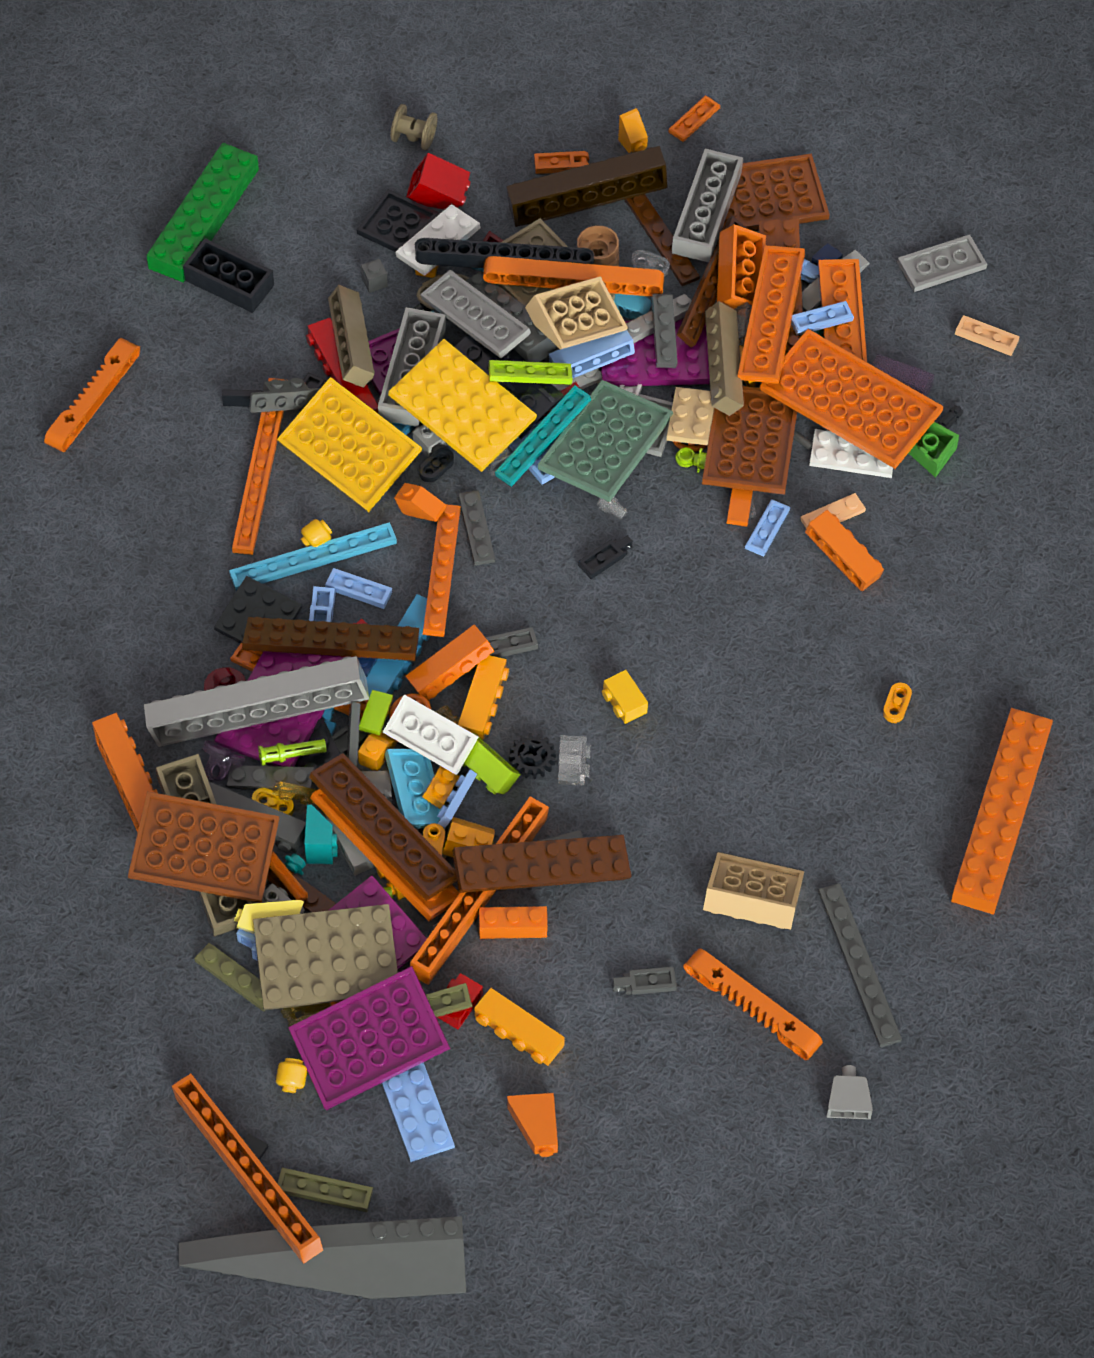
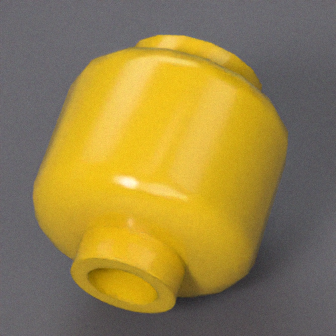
[300,519,332,547]
[276,1058,307,1093]

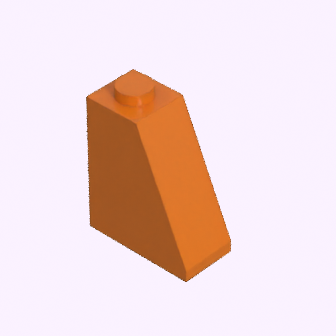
[507,1093,558,1157]

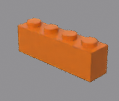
[805,510,884,591]
[406,624,494,701]

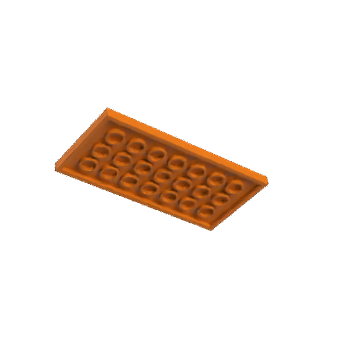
[760,329,943,469]

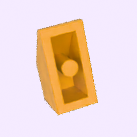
[618,108,648,153]
[358,730,398,771]

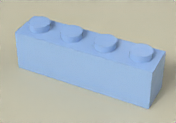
[549,330,635,378]

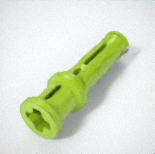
[258,739,326,766]

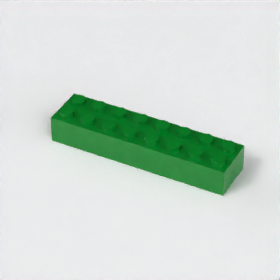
[147,143,259,283]

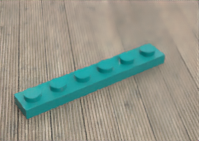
[495,385,591,487]

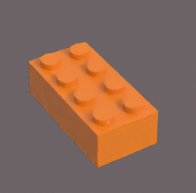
[717,224,766,316]

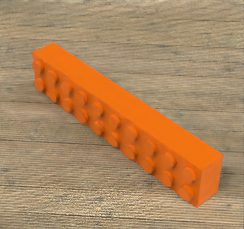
[951,708,1053,915]

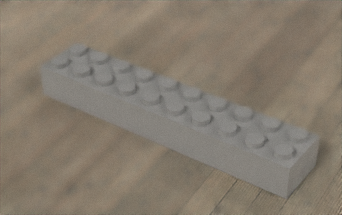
[144,656,369,747]

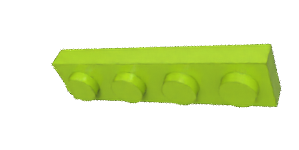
[488,360,573,385]

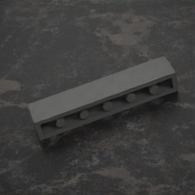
[208,781,306,853]

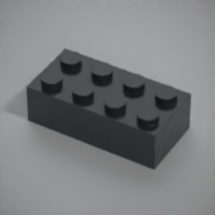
[183,238,274,313]

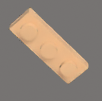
[955,315,1020,356]
[801,493,866,529]

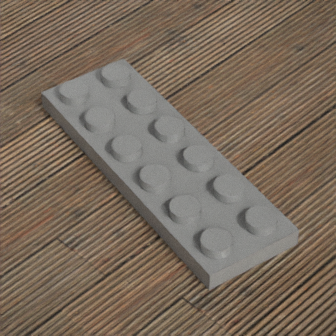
[420,270,531,358]

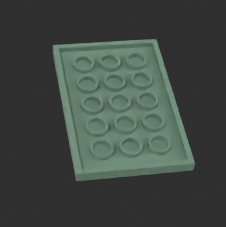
[538,380,673,502]

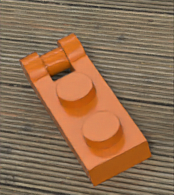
[534,151,589,174]

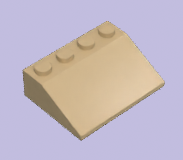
[525,276,628,350]
[703,852,804,930]

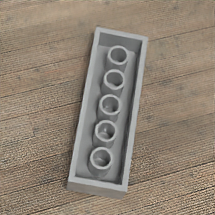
[672,149,743,262]
[378,307,446,427]

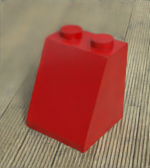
[406,153,471,210]

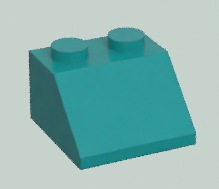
[304,804,338,864]

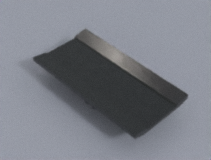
[455,334,565,440]

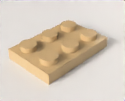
[667,387,714,445]

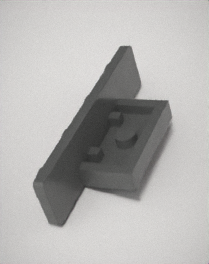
[249,378,321,413]

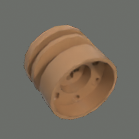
[577,226,619,266]

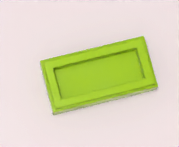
[359,690,393,736]

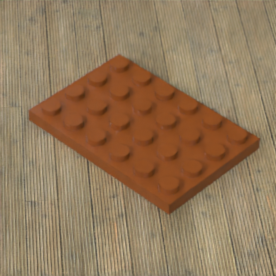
[722,154,830,231]
[702,386,797,495]
[128,791,280,903]

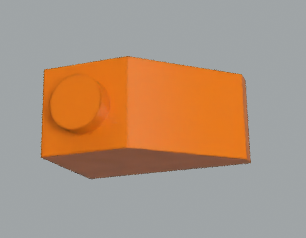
[394,483,447,522]

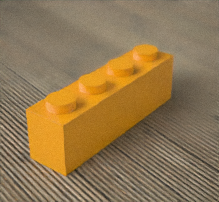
[458,655,509,740]
[474,988,565,1066]

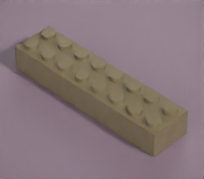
[156,754,253,937]

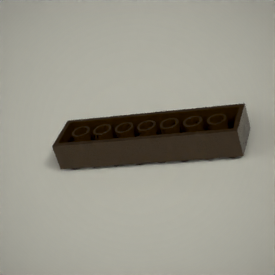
[506,146,668,227]

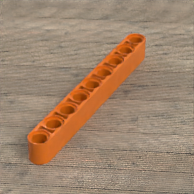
[483,256,664,297]

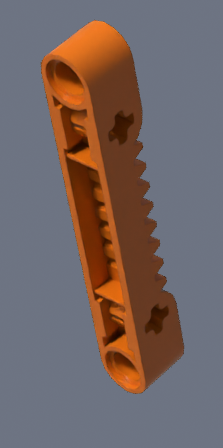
[44,338,140,452]
[683,949,823,1060]

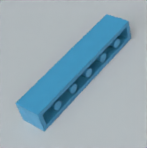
[366,594,430,697]

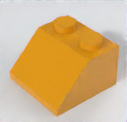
[442,817,495,857]

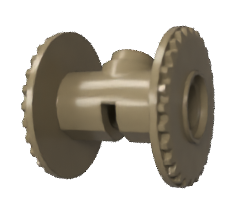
[390,104,438,151]

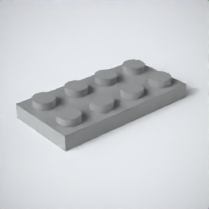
[897,235,987,292]

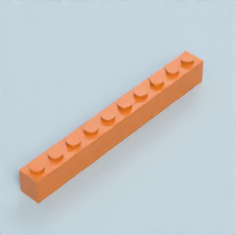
[410,796,549,985]
[172,1073,323,1264]

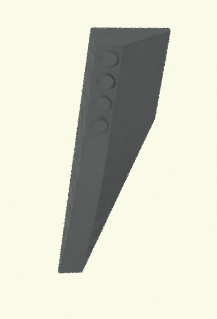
[179,1216,466,1299]

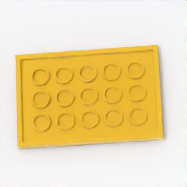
[388,339,537,472]
[277,377,422,512]

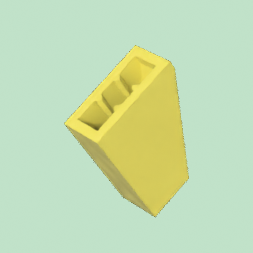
[234,900,304,934]

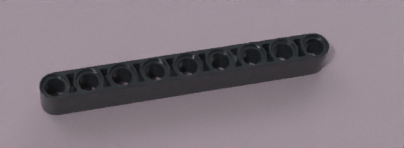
[414,238,594,268]

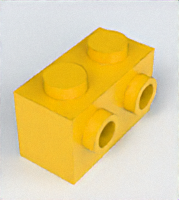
[602,670,648,724]

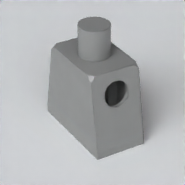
[827,1065,873,1119]

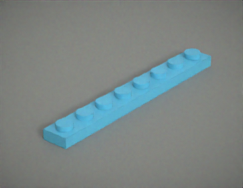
[229,522,397,591]

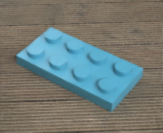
[384,749,442,829]

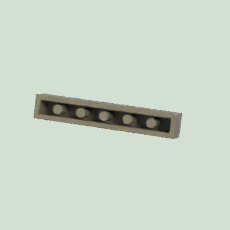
[328,285,375,388]
[705,301,744,416]

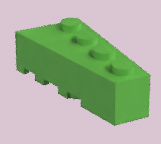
[909,422,959,478]

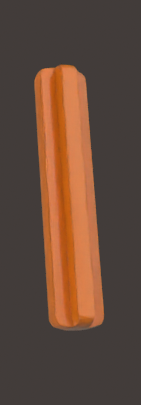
[270,851,308,901]

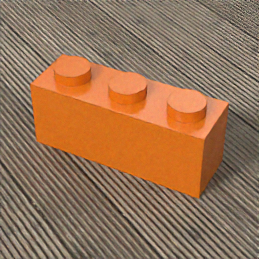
[479,906,547,939]

